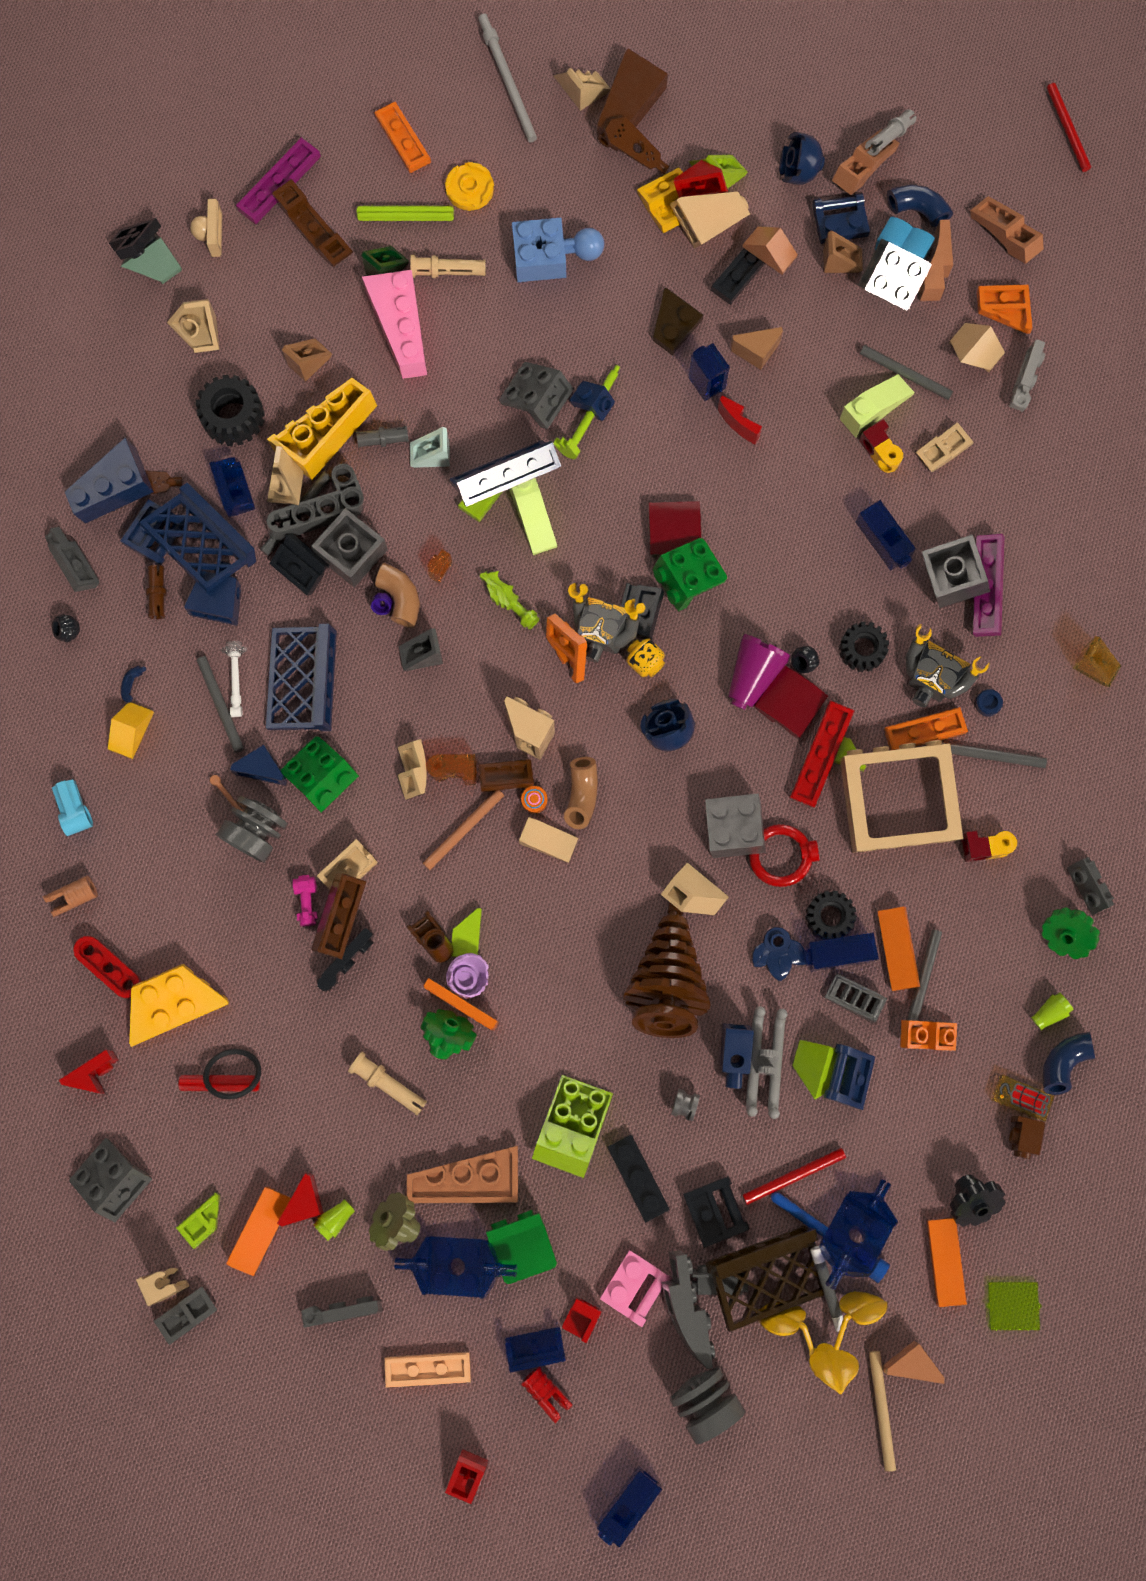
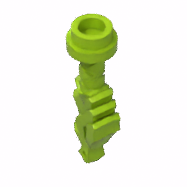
[480,571,540,629]

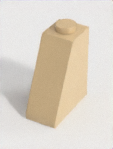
[670,192,750,249]

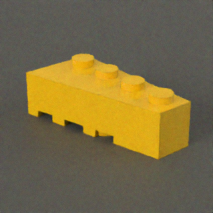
[267,378,377,480]

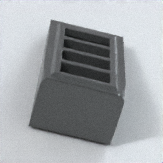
[824,974,887,1023]

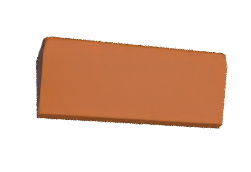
[226,1186,291,1276]

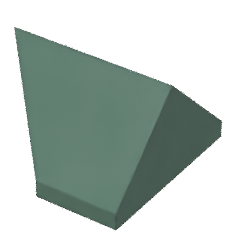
[121,235,182,284]

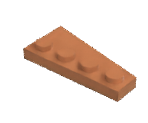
[407,1146,518,1203]

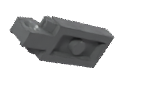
[45,527,99,592]
[301,1296,383,1328]

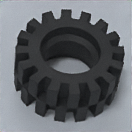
[839,621,889,672]
[805,890,857,941]

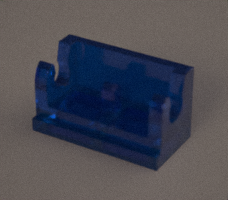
[209,457,256,518]
[505,1326,566,1373]

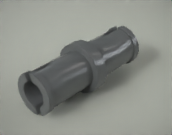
[356,426,409,448]

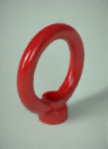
[749,824,819,887]

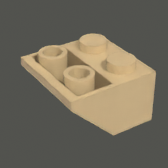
[504,697,555,760]

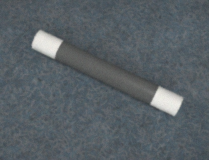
[810,1246,843,1332]

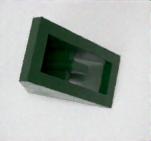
[361,246,409,276]

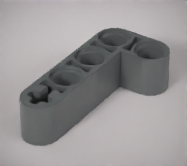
[267,464,364,541]

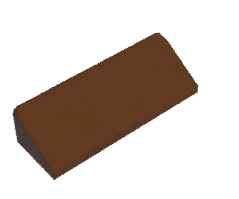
[311,873,367,959]

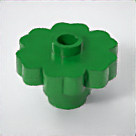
[1042,907,1100,959]
[420,1009,477,1059]

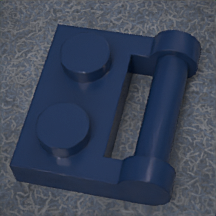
[813,192,870,244]
[120,499,185,566]
[824,1044,875,1110]

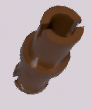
[146,565,167,619]

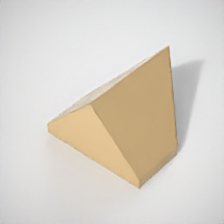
[553,68,611,111]
[167,299,219,353]
[949,323,1005,372]
[267,446,304,505]

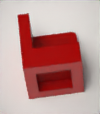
[562,1296,602,1343]

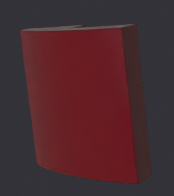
[648,501,701,555]
[753,666,828,738]

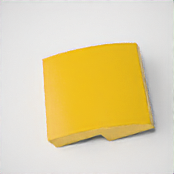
[637,168,683,233]

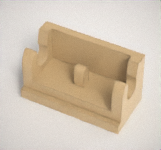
[317,839,378,889]
[136,1268,189,1306]

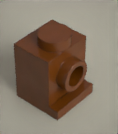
[1009,1116,1046,1160]

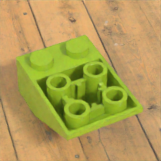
[532,1075,613,1178]

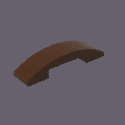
[272,179,353,267]

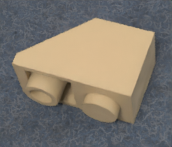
[661,863,729,915]

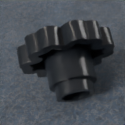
[949,1175,1006,1227]

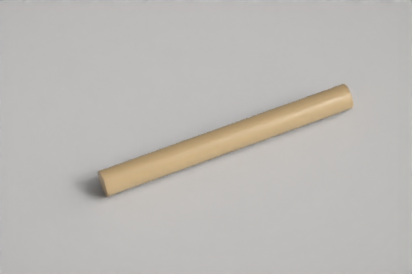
[869,1351,896,1471]

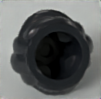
[52,614,80,642]
[791,646,820,673]

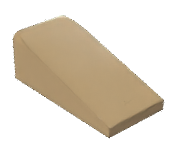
[519,817,578,863]

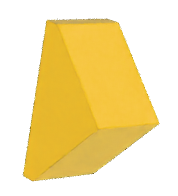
[108,702,154,759]

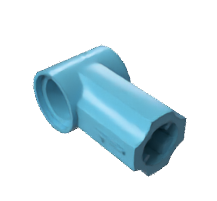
[52,780,93,836]

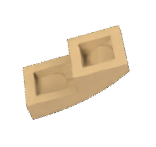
[916,422,973,472]
[398,739,427,800]

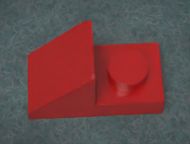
[59,1050,118,1094]

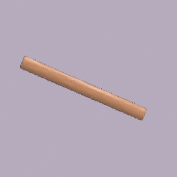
[422,790,504,871]

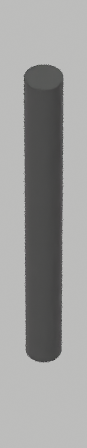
[860,345,953,400]
[260,472,331,556]
[196,656,244,753]
[942,742,1047,768]
[907,930,942,1021]

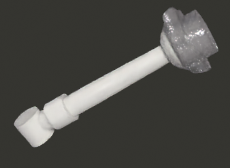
[221,641,247,717]

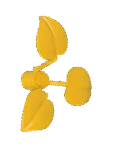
[759,1291,887,1394]

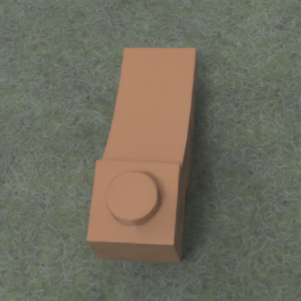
[832,129,900,195]
[970,196,1044,264]
[918,220,953,301]

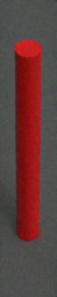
[1046,83,1091,172]
[742,1148,846,1205]

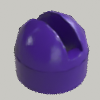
[371,593,393,615]

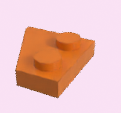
[977,285,1032,334]
[546,614,587,683]

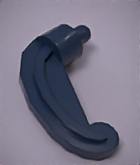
[121,666,146,703]

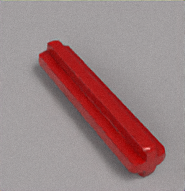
[178,1075,260,1092]

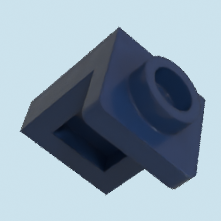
[569,381,615,421]

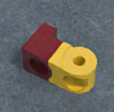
[859,419,903,473]
[961,831,1017,862]

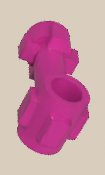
[293,875,318,927]

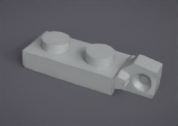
[1009,339,1046,412]

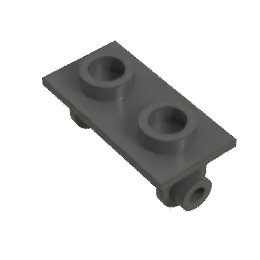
[1067,857,1115,915]
[691,1265,749,1295]

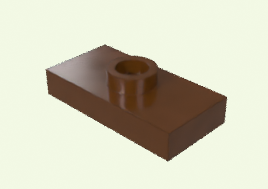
[479,759,534,792]

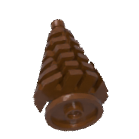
[623,903,711,1038]

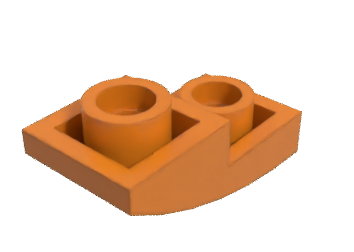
[900,1020,957,1051]

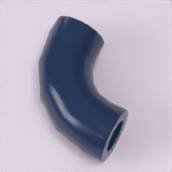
[887,184,953,227]
[1042,1032,1096,1095]

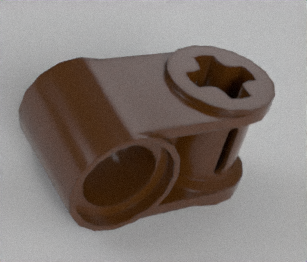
[406,910,453,963]

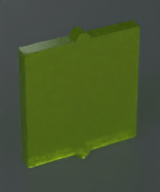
[986,1282,1042,1330]

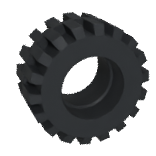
[196,375,265,446]

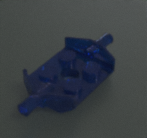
[819,1179,898,1290]
[394,1236,518,1299]

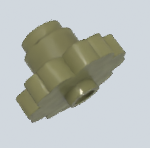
[369,1192,420,1251]

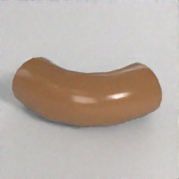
[375,563,420,628]
[564,757,598,829]

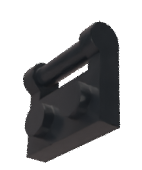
[683,1176,750,1248]

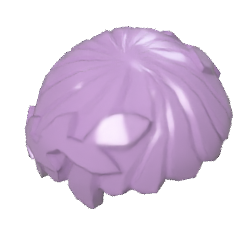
[446,953,489,999]

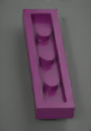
[236,137,321,225]
[973,534,1005,637]

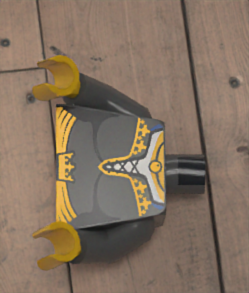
[568,583,645,663]
[906,624,990,708]

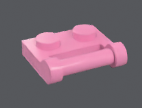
[600,1250,672,1327]

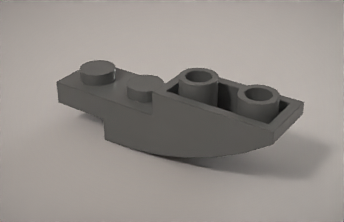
[661,1250,715,1369]

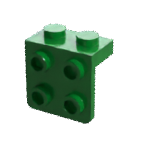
[652,538,727,612]
[281,736,359,813]
[486,1209,557,1284]

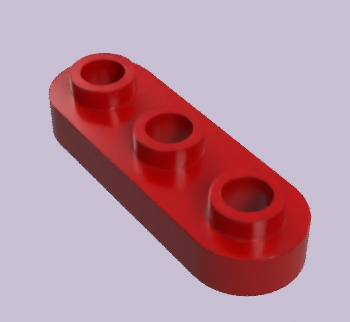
[73,936,142,999]

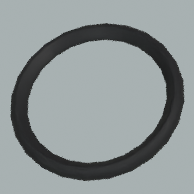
[203,1049,261,1099]

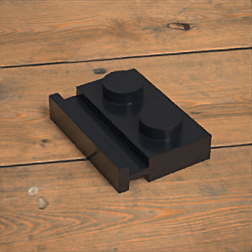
[269,533,330,596]
[621,583,664,640]

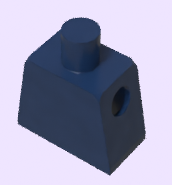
[184,561,241,626]
[720,1023,754,1089]

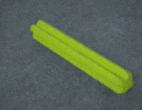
[357,206,454,221]

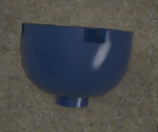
[779,132,825,185]
[640,699,695,752]

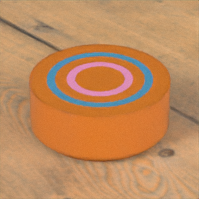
[521,786,548,814]

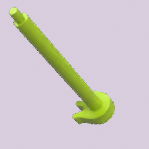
[553,365,620,459]

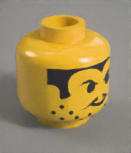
[627,639,665,678]

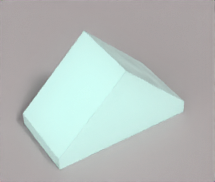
[410,427,450,468]

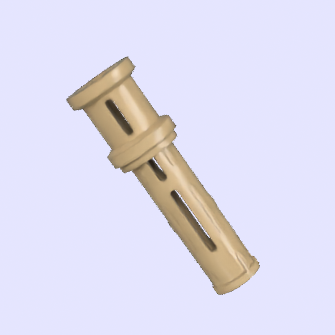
[411,255,485,278]
[348,1051,427,1116]

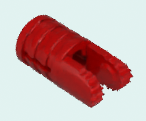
[520,1366,573,1423]

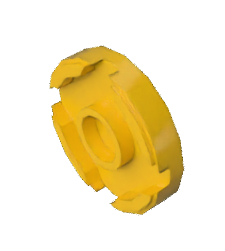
[445,162,494,211]

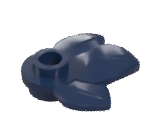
[752,927,806,981]

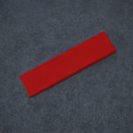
[790,700,855,808]

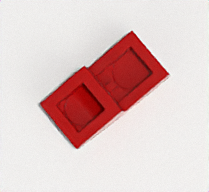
[718,395,762,445]

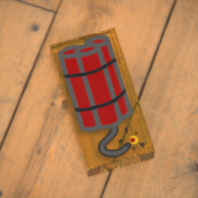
[991,1075,1054,1122]

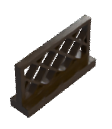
[705,1226,824,1332]

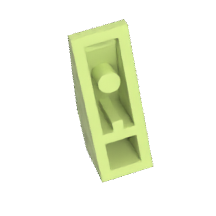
[840,374,914,438]
[509,478,557,555]

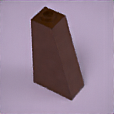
[597,48,668,152]

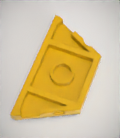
[129,964,229,1047]

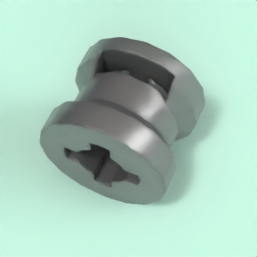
[671,1089,700,1121]

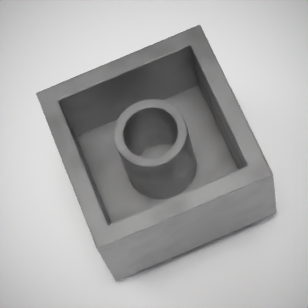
[311,508,388,588]
[922,534,990,608]
[705,793,766,858]

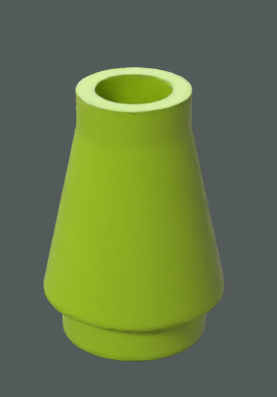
[1031,992,1074,1030]
[313,1199,355,1241]

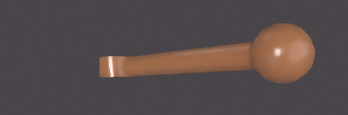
[210,775,245,812]

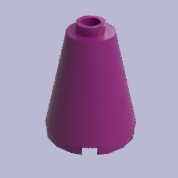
[728,634,790,710]

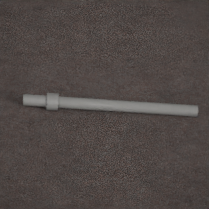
[478,14,537,142]

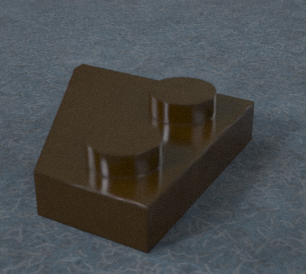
[653,288,704,355]

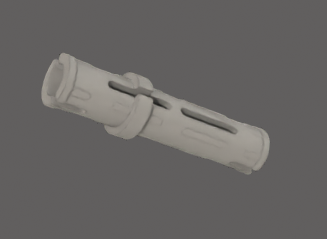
[865,109,916,156]

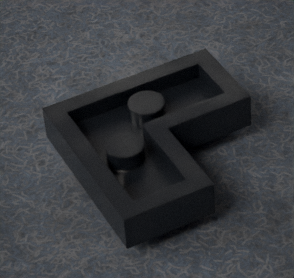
[109,218,161,260]

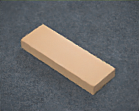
[385,1352,471,1387]

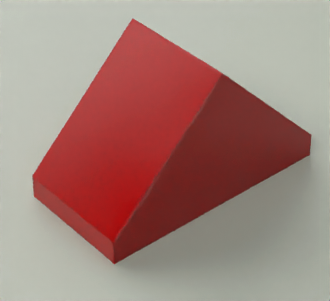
[673,160,728,198]
[277,1173,324,1227]
[445,1449,488,1504]

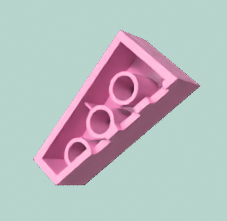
[362,270,427,379]

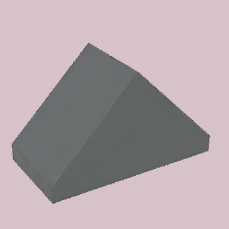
[399,628,443,671]

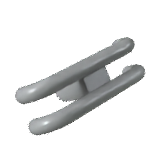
[746,1006,788,1119]

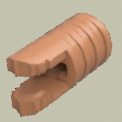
[42,876,98,917]

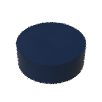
[975,689,1003,717]

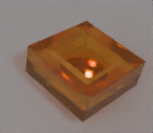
[428,549,452,583]

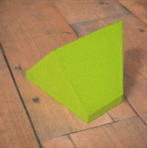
[688,155,748,189]
[792,1040,849,1100]

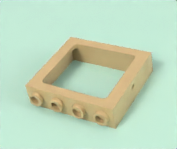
[840,740,963,853]

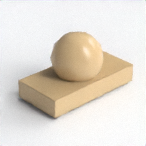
[190,199,222,257]

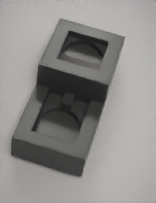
[154,1287,217,1345]

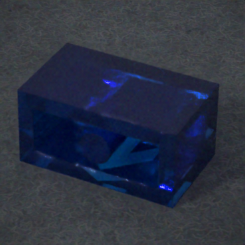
[688,343,730,401]

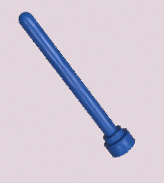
[771,1192,890,1283]

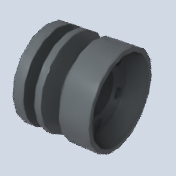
[215,796,288,863]
[669,1367,746,1445]

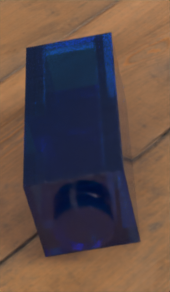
[855,500,916,571]
[803,932,879,972]
[596,1465,662,1548]

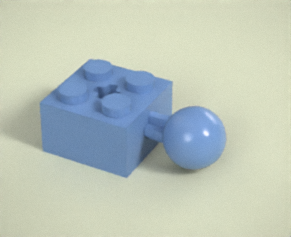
[512,218,604,282]

